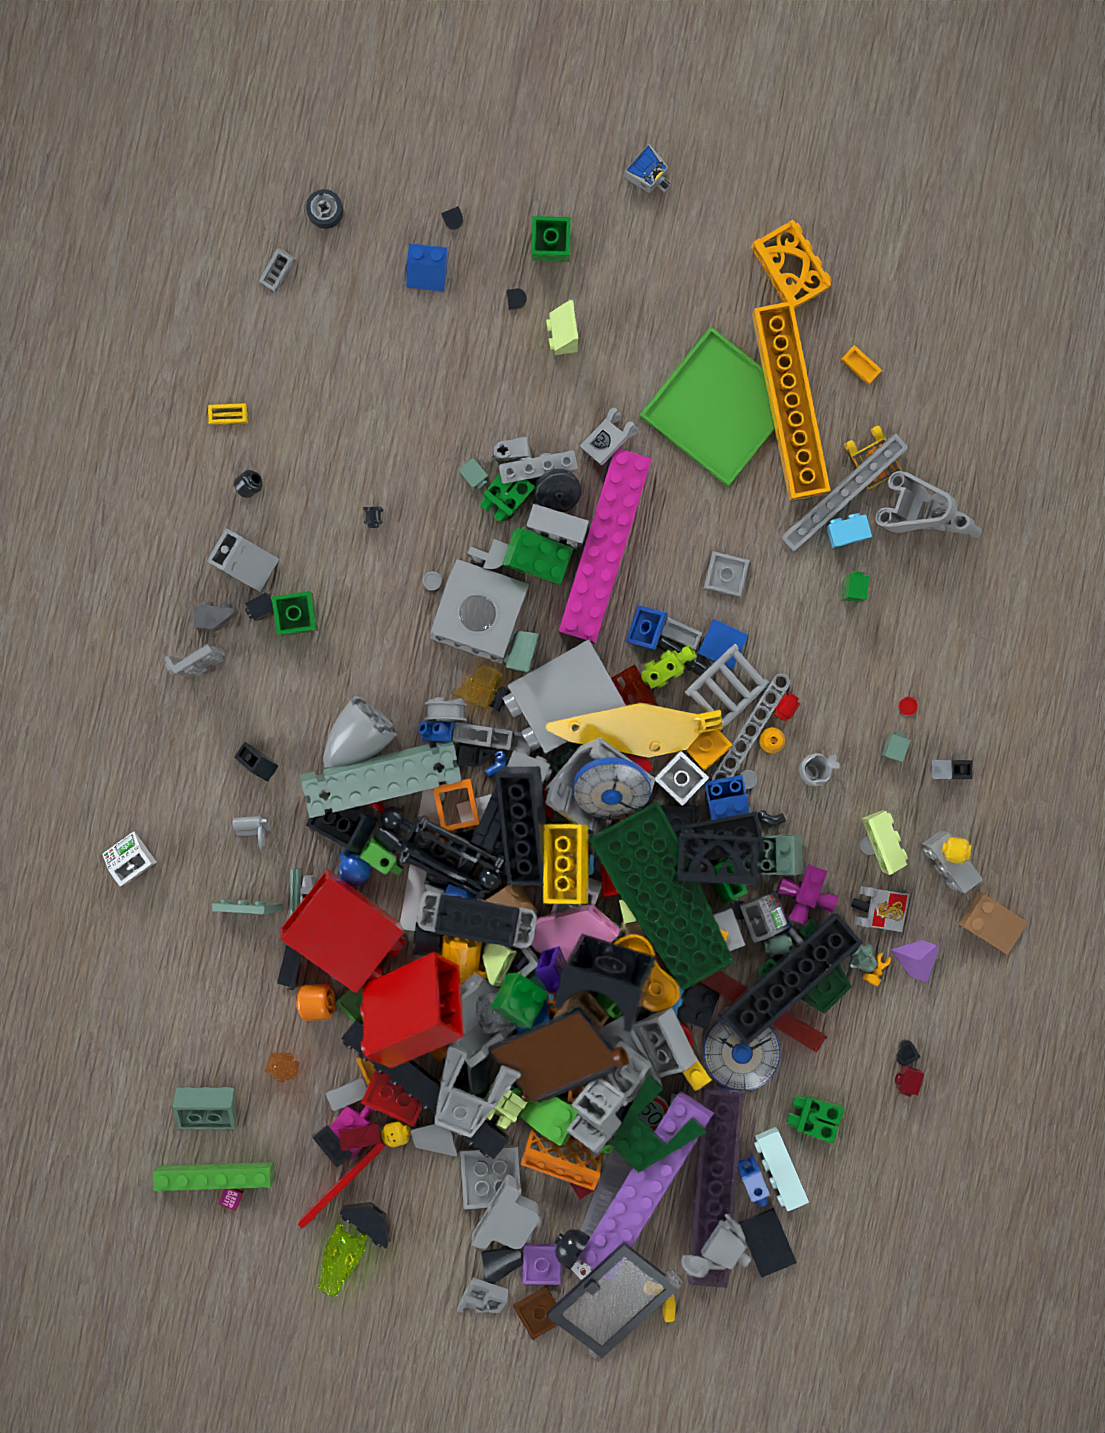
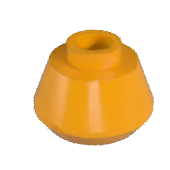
[759,727,785,753]

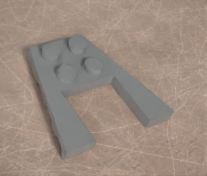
[434,1044,521,1138]

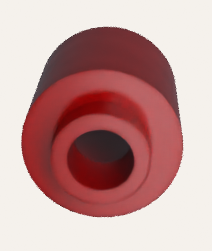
[774,693,800,723]

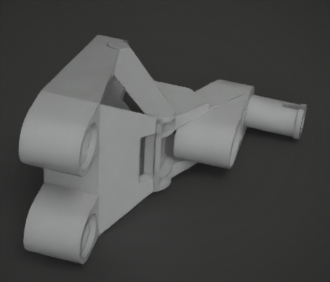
[875,471,982,538]

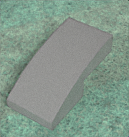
[326,1077,368,1111]

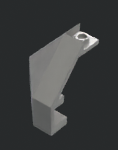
[453,973,516,1068]

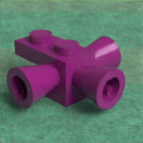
[776,864,838,925]

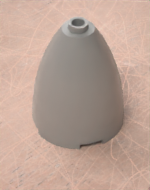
[323,696,398,769]

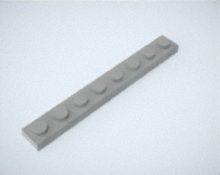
[780,434,908,551]

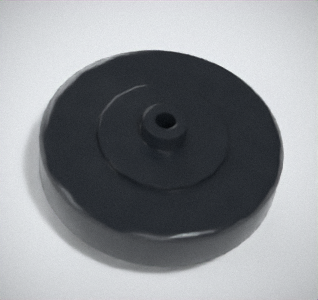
[535,469,581,513]

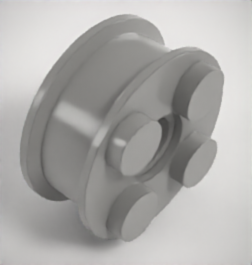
[424,698,467,723]

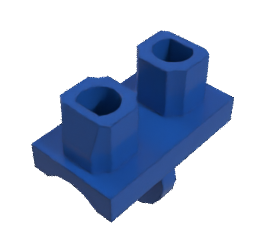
[418,722,455,742]

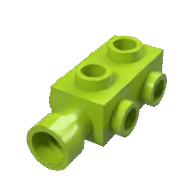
[641,645,697,688]

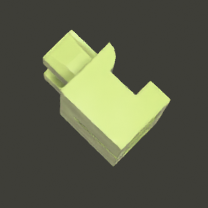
[484,1083,527,1130]

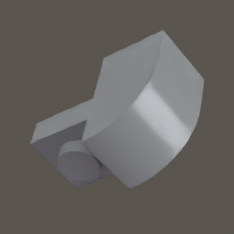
[468,539,509,571]

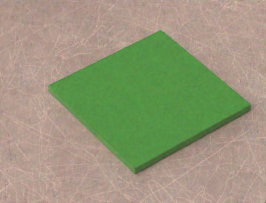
[639,326,775,487]

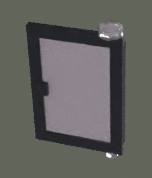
[546,1242,683,1358]

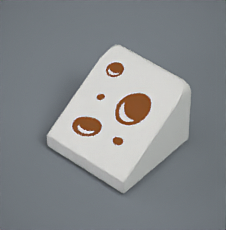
[571,1258,593,1280]

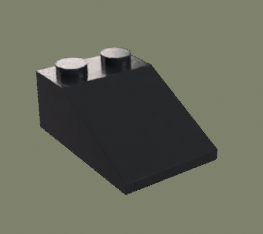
[306,792,378,854]

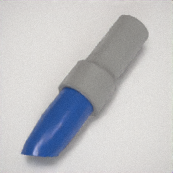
[786,920,802,944]

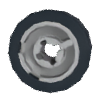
[306,189,344,229]

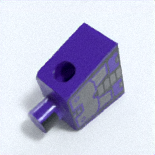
[535,946,566,993]

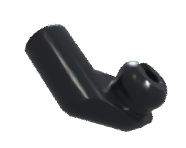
[757,810,786,827]
[851,897,871,912]

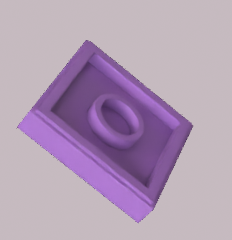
[523,1244,561,1285]

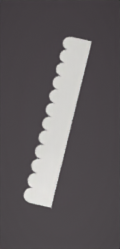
[400,789,445,931]

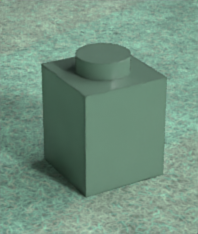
[459,458,488,490]
[881,732,911,762]

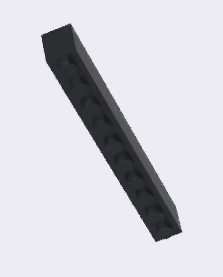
[341,1017,509,1159]

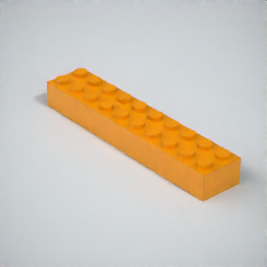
[752,301,830,501]

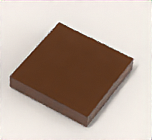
[513,1285,565,1340]

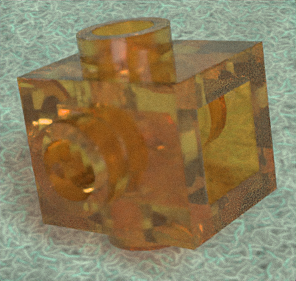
[265,1052,300,1082]

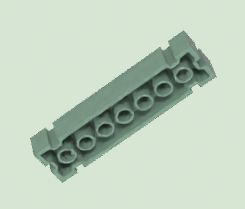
[300,740,462,818]

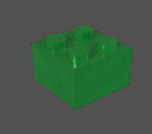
[531,216,571,262]
[272,591,318,636]
[490,973,549,1028]

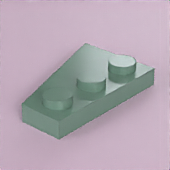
[212,899,282,914]

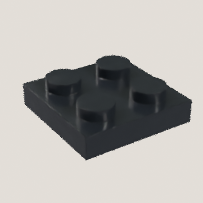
[676,984,720,1029]

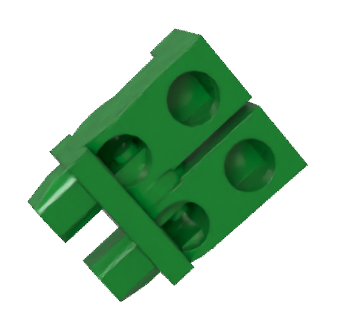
[480,473,535,523]
[786,1094,845,1144]

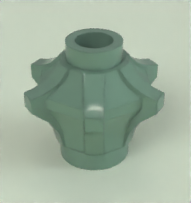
[849,944,877,973]

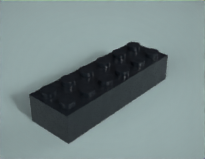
[495,766,546,886]

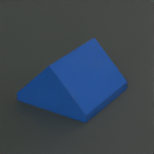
[626,605,668,651]

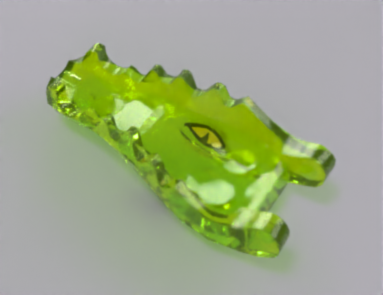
[317,1222,367,1297]

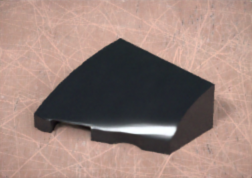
[482,1246,523,1284]

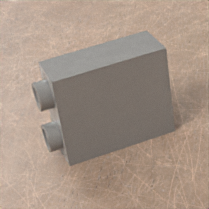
[503,640,626,753]

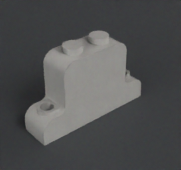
[472,1174,541,1249]

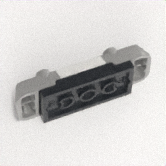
[417,891,537,948]

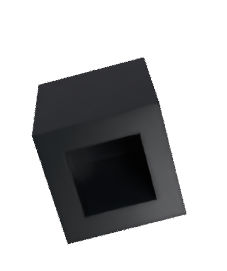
[245,592,274,621]

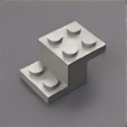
[567,1078,627,1154]

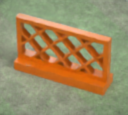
[520,1126,604,1190]

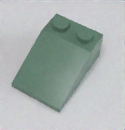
[504,630,539,674]

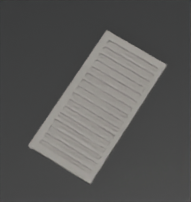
[580,1150,633,1238]

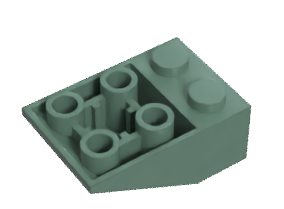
[740,835,803,875]

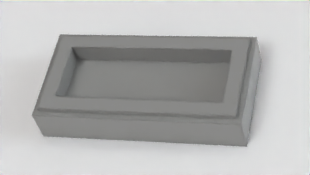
[660,617,703,650]

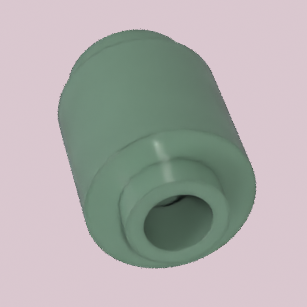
[763,934,793,956]

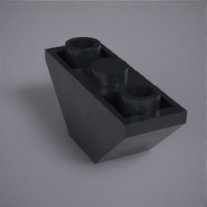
[340,1202,390,1249]

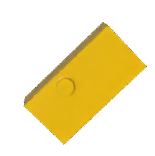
[543,824,588,904]

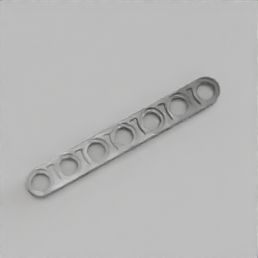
[711,673,790,781]

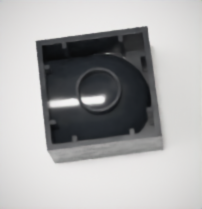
[554,933,656,1032]

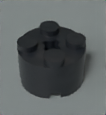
[412,916,444,956]

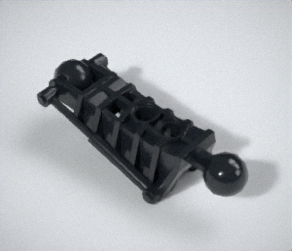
[381,806,505,900]

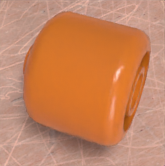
[296,983,336,1021]

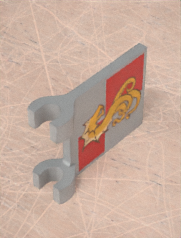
[854,886,909,932]

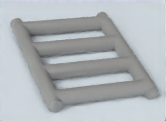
[685,644,770,731]

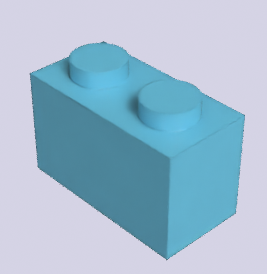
[826,513,872,549]

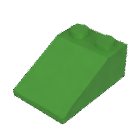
[518,1095,579,1146]

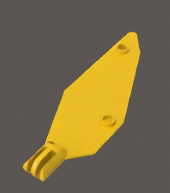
[546,703,723,757]

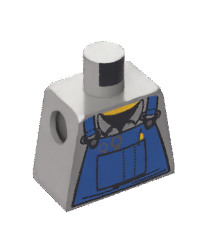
[624,144,671,193]

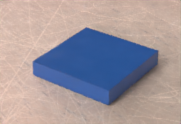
[697,619,749,670]

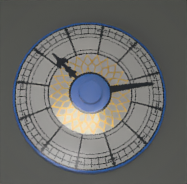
[573,758,651,820]
[703,1019,781,1091]

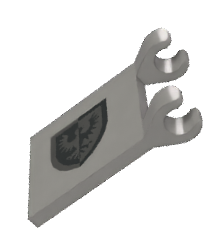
[580,408,639,465]

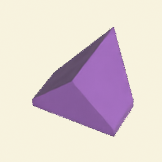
[891,940,939,983]

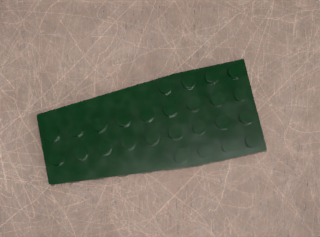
[589,801,734,990]

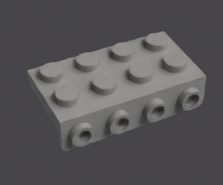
[165,644,227,677]
[599,1015,662,1106]

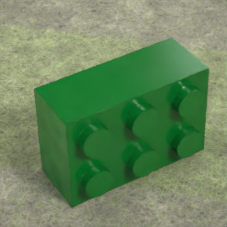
[502,528,573,585]

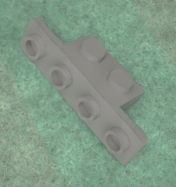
[499,451,578,484]

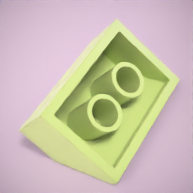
[861,810,908,875]

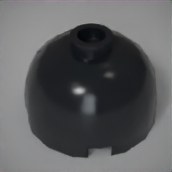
[554,1229,590,1270]

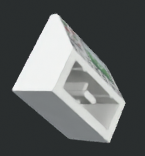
[103,831,157,886]

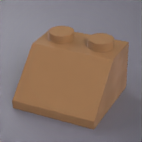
[485,884,537,913]

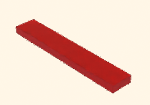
[297,1137,386,1228]

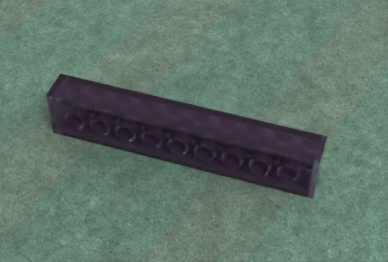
[687,1085,744,1288]

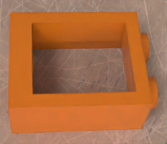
[433,778,480,833]

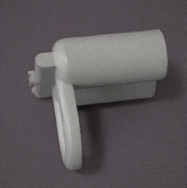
[233,816,270,850]

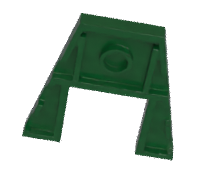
[756,917,852,1014]
[610,1074,707,1173]

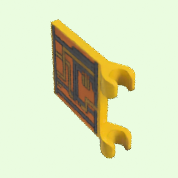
[844,426,902,489]

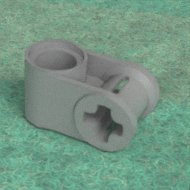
[494,437,531,461]

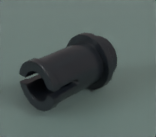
[489,686,511,712]

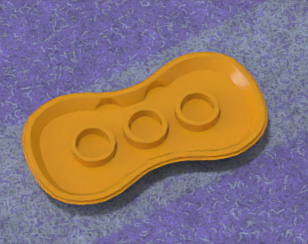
[614,934,680,1012]

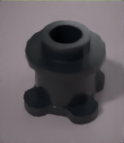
[363,507,383,528]

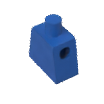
[736,1156,770,1207]

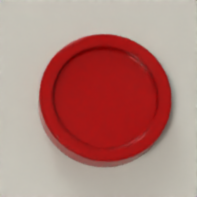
[898,697,918,716]

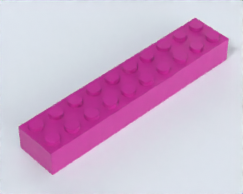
[559,448,652,644]

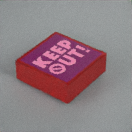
[218,1189,244,1211]

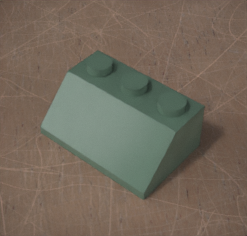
[172,1087,236,1129]

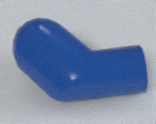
[485,751,507,778]

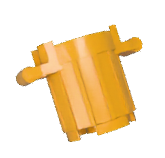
[441,935,488,985]

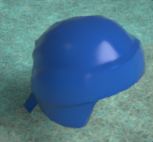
[339,849,371,887]

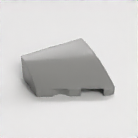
[411,1123,457,1156]
[457,1278,508,1313]

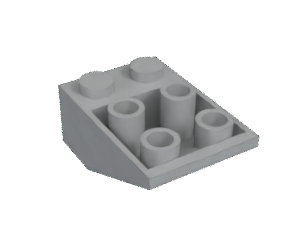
[207,528,280,592]

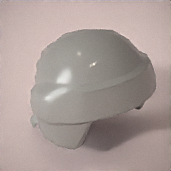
[799,753,841,786]

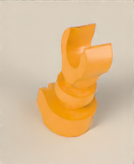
[862,953,891,987]

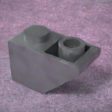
[193,602,238,631]

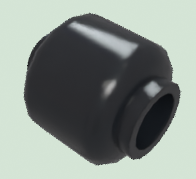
[234,470,263,498]

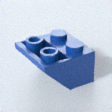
[704,775,750,820]

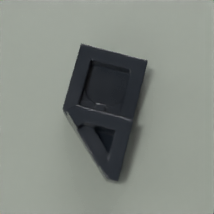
[456,746,496,767]

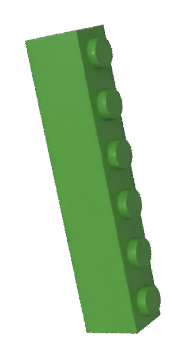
[153,1162,274,1191]

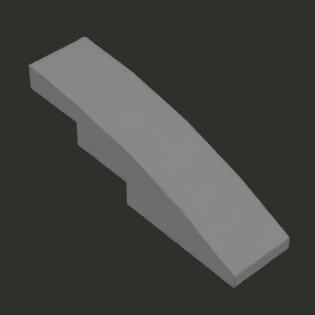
[452,722,531,753]

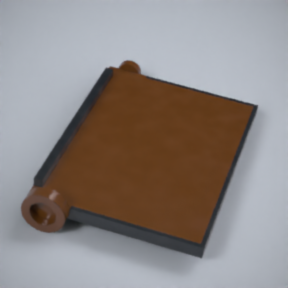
[488,1007,629,1103]

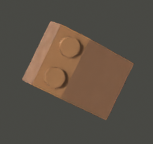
[958,892,1028,955]

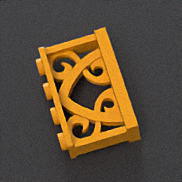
[751,219,832,310]

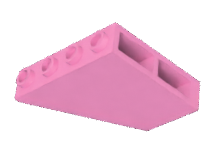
[531,904,621,961]

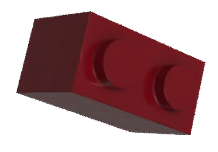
[338,1122,381,1151]

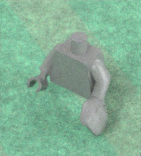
[682,1214,751,1278]

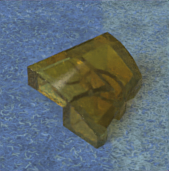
[452,664,503,709]

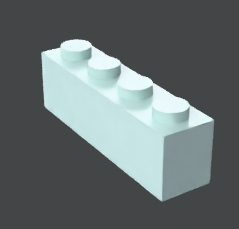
[754,1127,809,1211]

